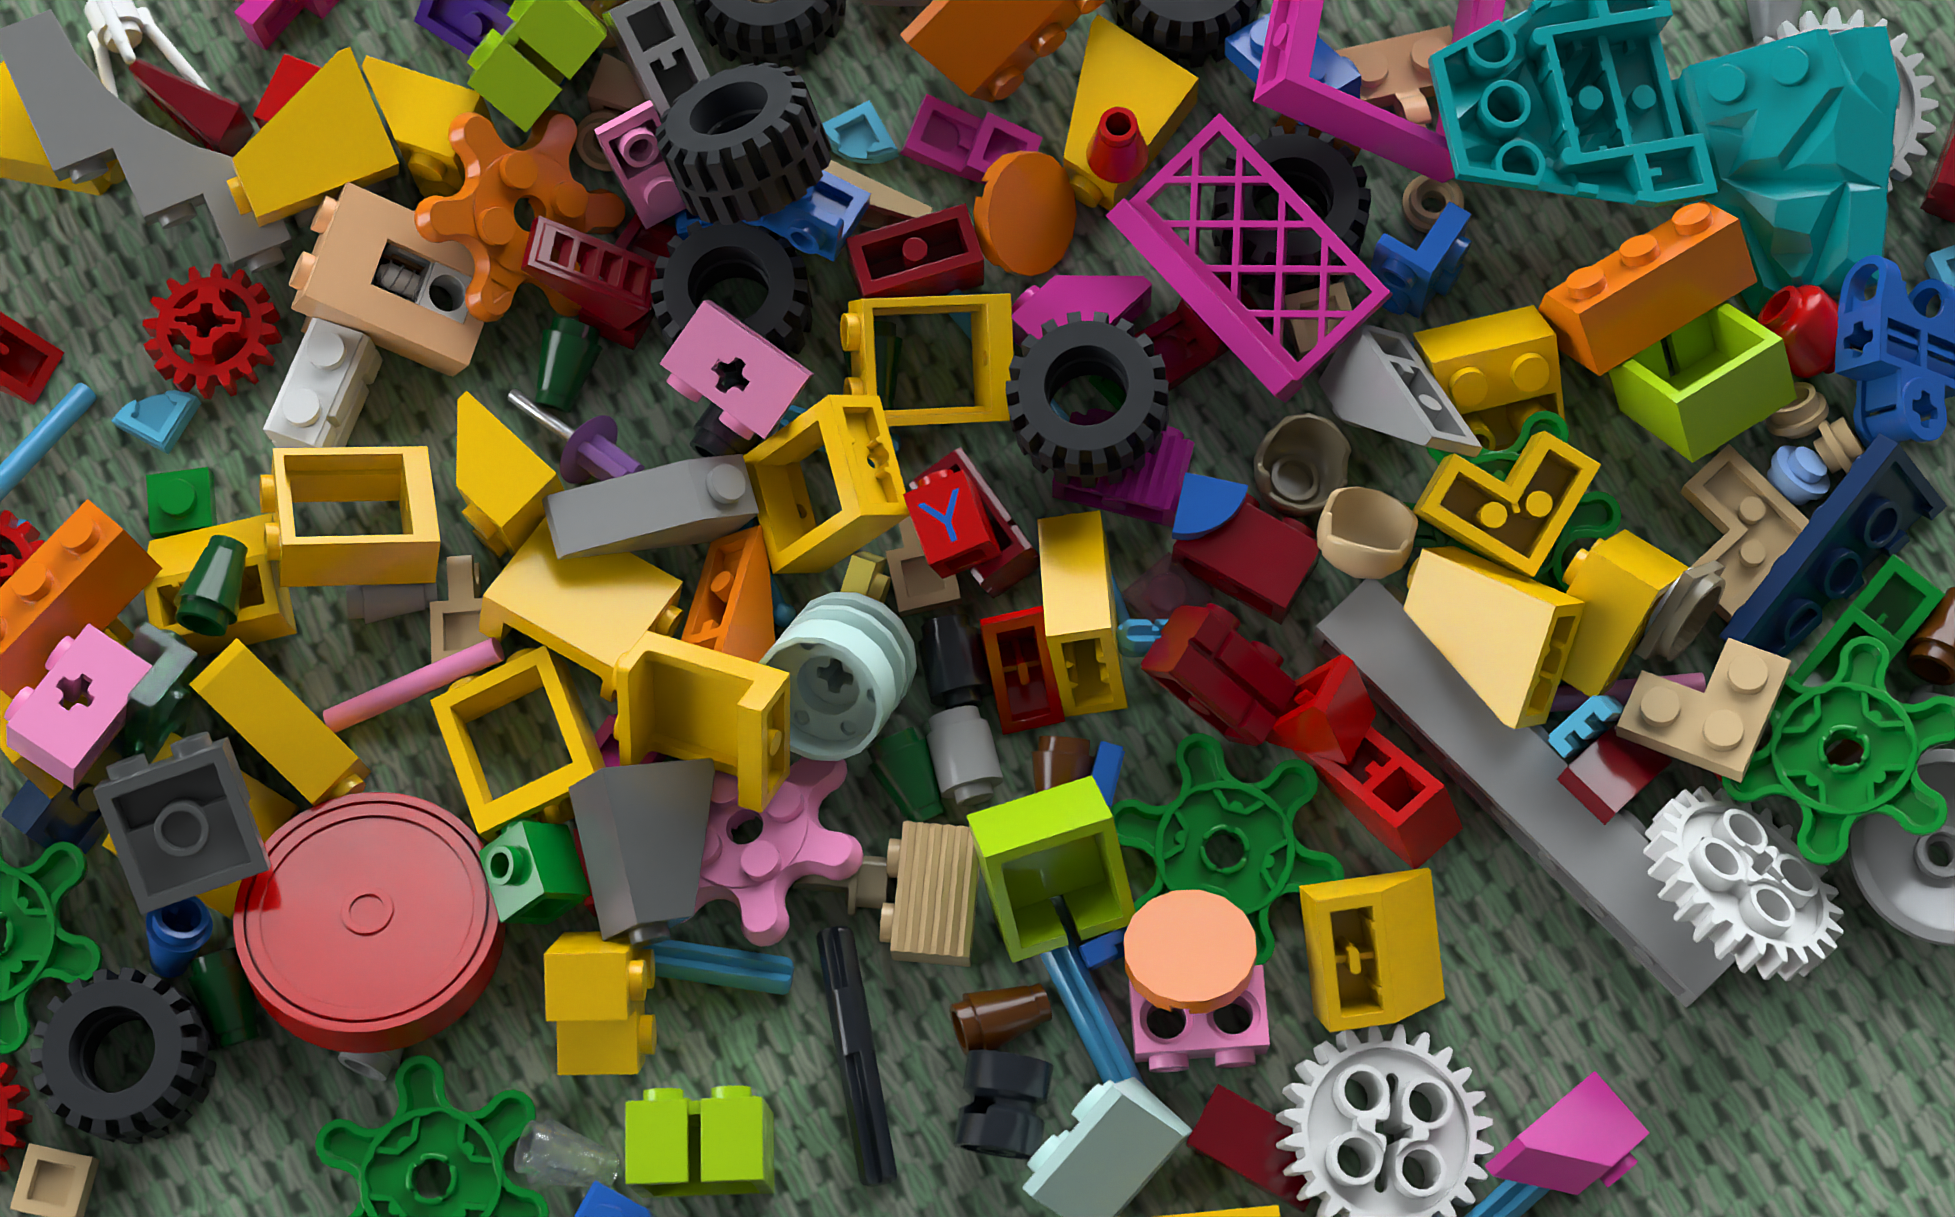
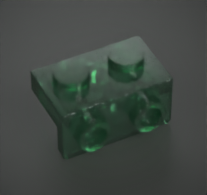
[122,621,198,764]

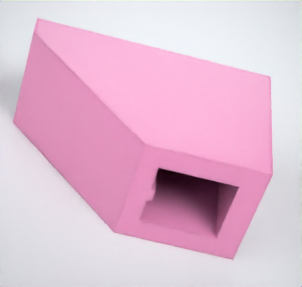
[594,100,687,229]

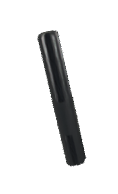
[816,926,898,1187]

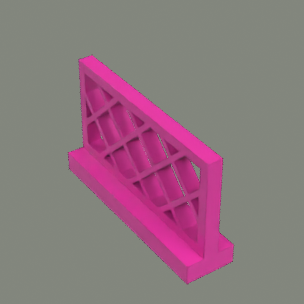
[1106,113,1393,403]

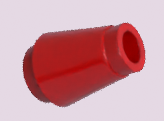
[1086,106,1148,183]

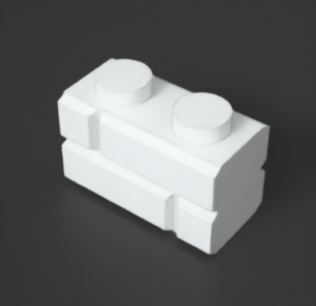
[263,317,383,448]

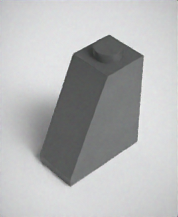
[568,758,715,947]

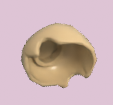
[1317,486,1418,579]

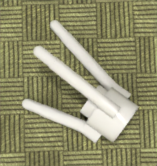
[84,0,211,98]

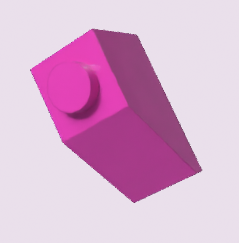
[1012,275,1152,387]
[1484,1071,1649,1195]

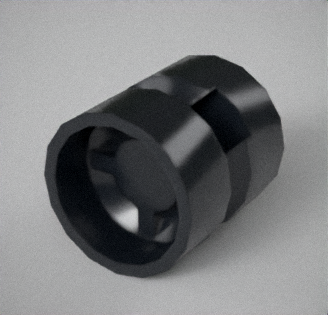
[953,1050,1054,1160]

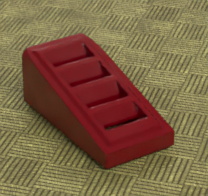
[128,59,254,157]
[521,216,657,330]

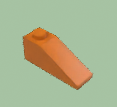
[681,525,775,663]

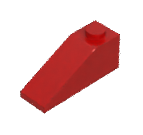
[1291,726,1463,869]

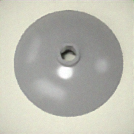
[1848,749,1955,946]

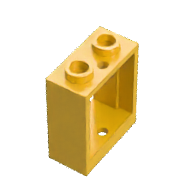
[840,293,1014,426]
[743,395,910,574]
[259,446,441,587]
[430,645,606,843]

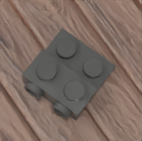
[93,732,271,914]

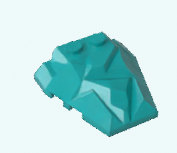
[1428,0,1718,208]
[1671,26,1901,316]

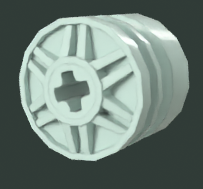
[759,592,917,761]

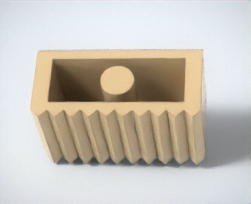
[879,821,980,967]

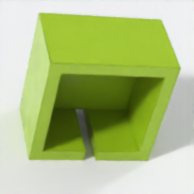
[466,0,607,132]
[1609,301,1797,463]
[966,775,1136,963]
[625,1086,775,1198]

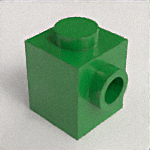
[478,817,591,925]

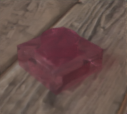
[1122,552,1212,624]

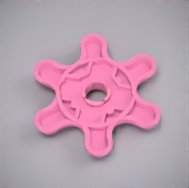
[681,756,864,947]

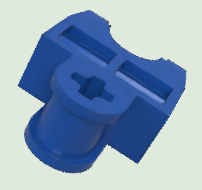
[1835,255,1955,448]

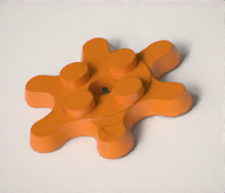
[414,110,625,323]

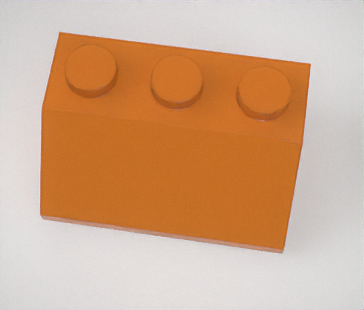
[900,0,1106,103]
[1538,200,1758,376]
[0,499,163,700]

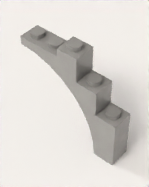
[0,9,396,274]

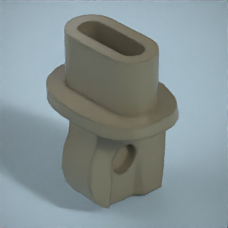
[793,855,889,916]

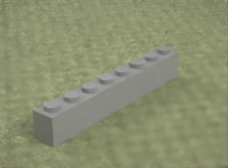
[1312,579,1736,1008]

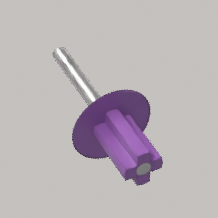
[508,389,645,484]

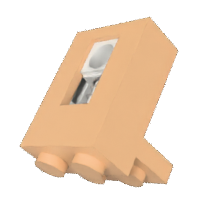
[289,182,484,377]

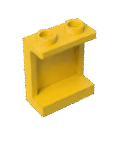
[478,517,684,703]
[611,630,790,813]

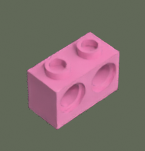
[1129,965,1270,1073]

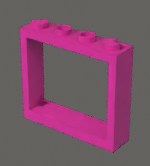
[1253,0,1506,183]

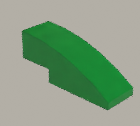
[1791,554,1946,687]

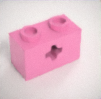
[660,300,814,440]
[4,623,155,789]

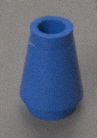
[146,896,213,978]

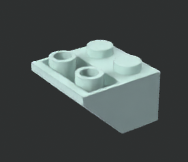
[1022,1077,1193,1217]

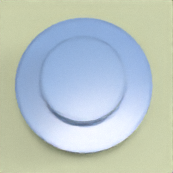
[1767,445,1830,505]

